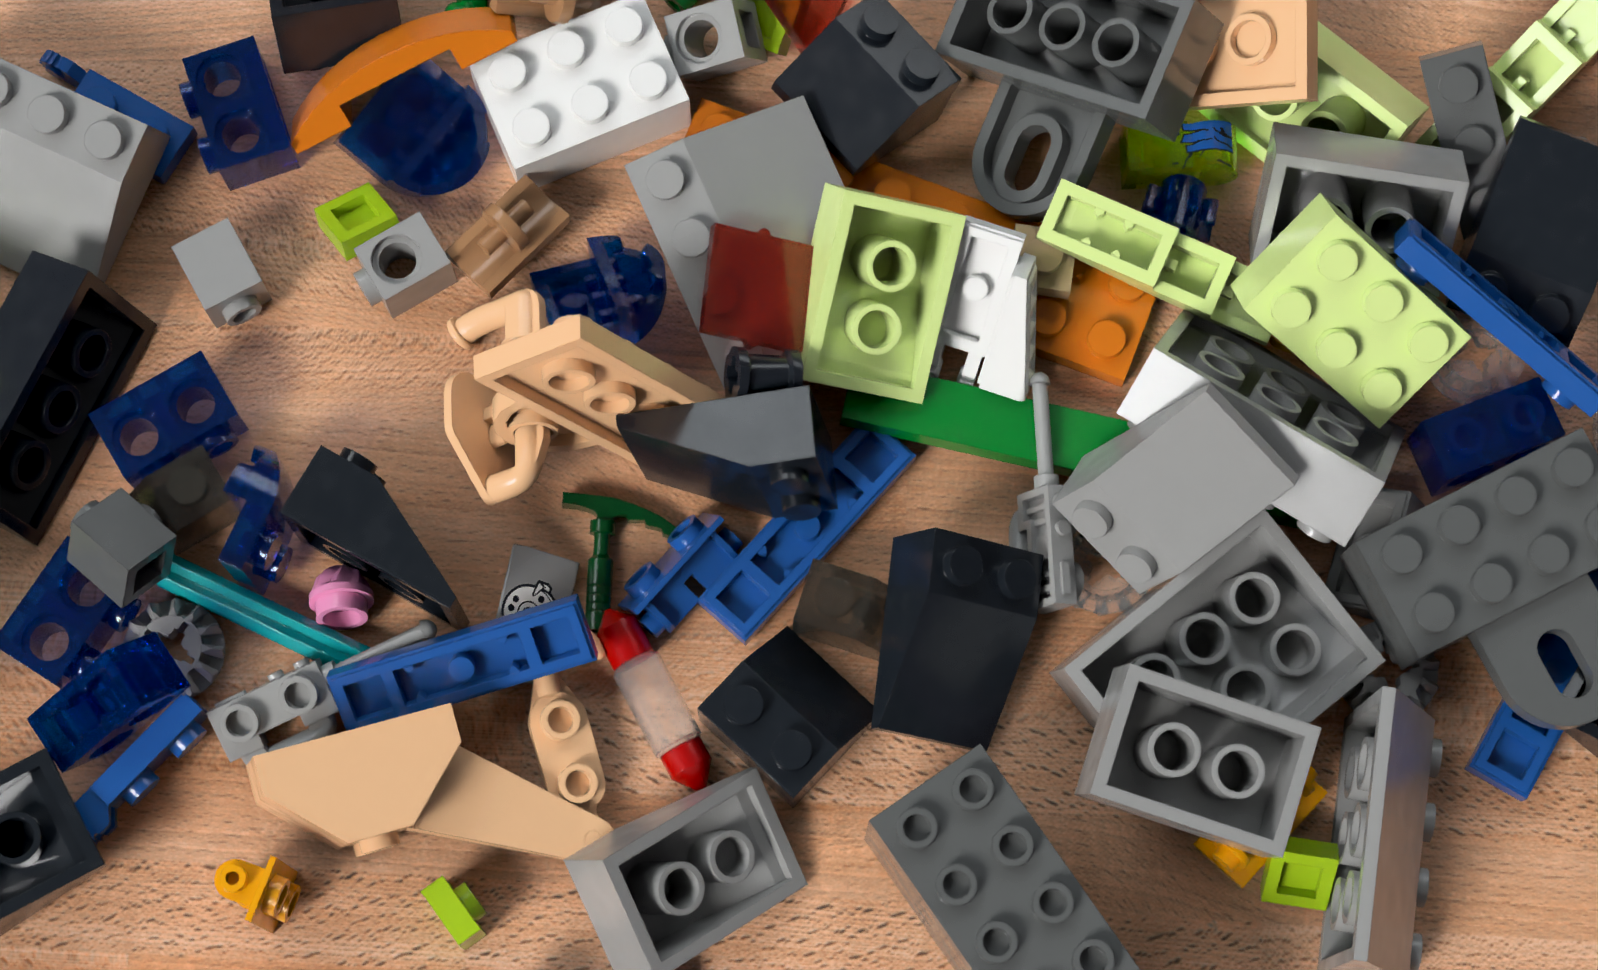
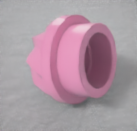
[309,565,374,630]

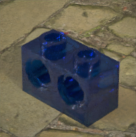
[179,35,301,191]
[88,351,249,493]
[1406,377,1566,497]
[0,536,142,696]
[27,632,191,773]

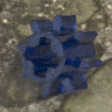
[1141,174,1220,243]

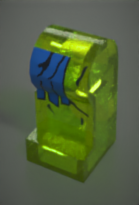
[1119,120,1238,190]

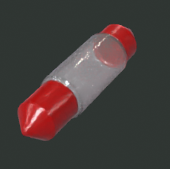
[596,608,712,791]

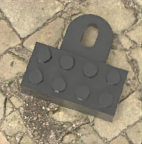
[935,0,1224,222]
[1339,428,1598,730]

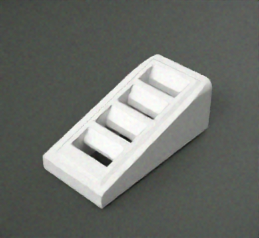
[977,253,1037,402]

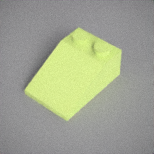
[801,182,967,404]

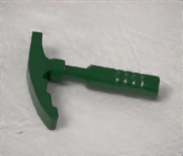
[562,492,676,634]

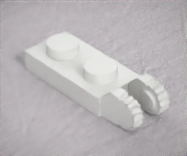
[929,215,1027,386]

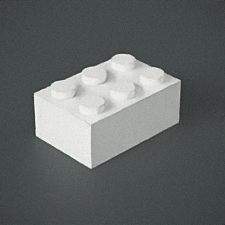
[469,0,691,187]

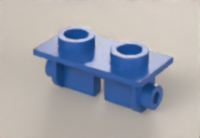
[617,512,743,638]

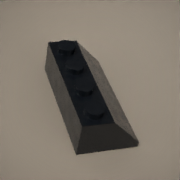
[0,251,157,546]

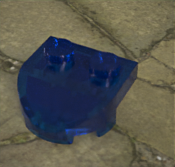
[334,59,490,197]
[529,235,667,344]
[217,445,294,596]

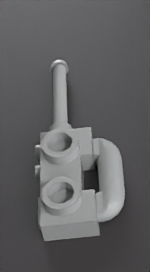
[1009,372,1084,614]
[206,620,437,765]

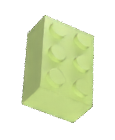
[1230,192,1472,429]

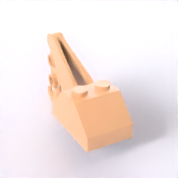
[246,630,614,860]

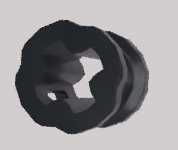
[724,346,804,398]

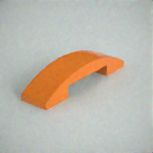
[291,7,518,154]

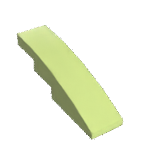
[1415,0,1598,147]
[1036,178,1271,346]

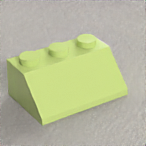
[1197,21,1430,162]

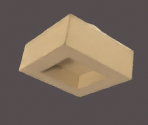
[1014,223,1075,299]

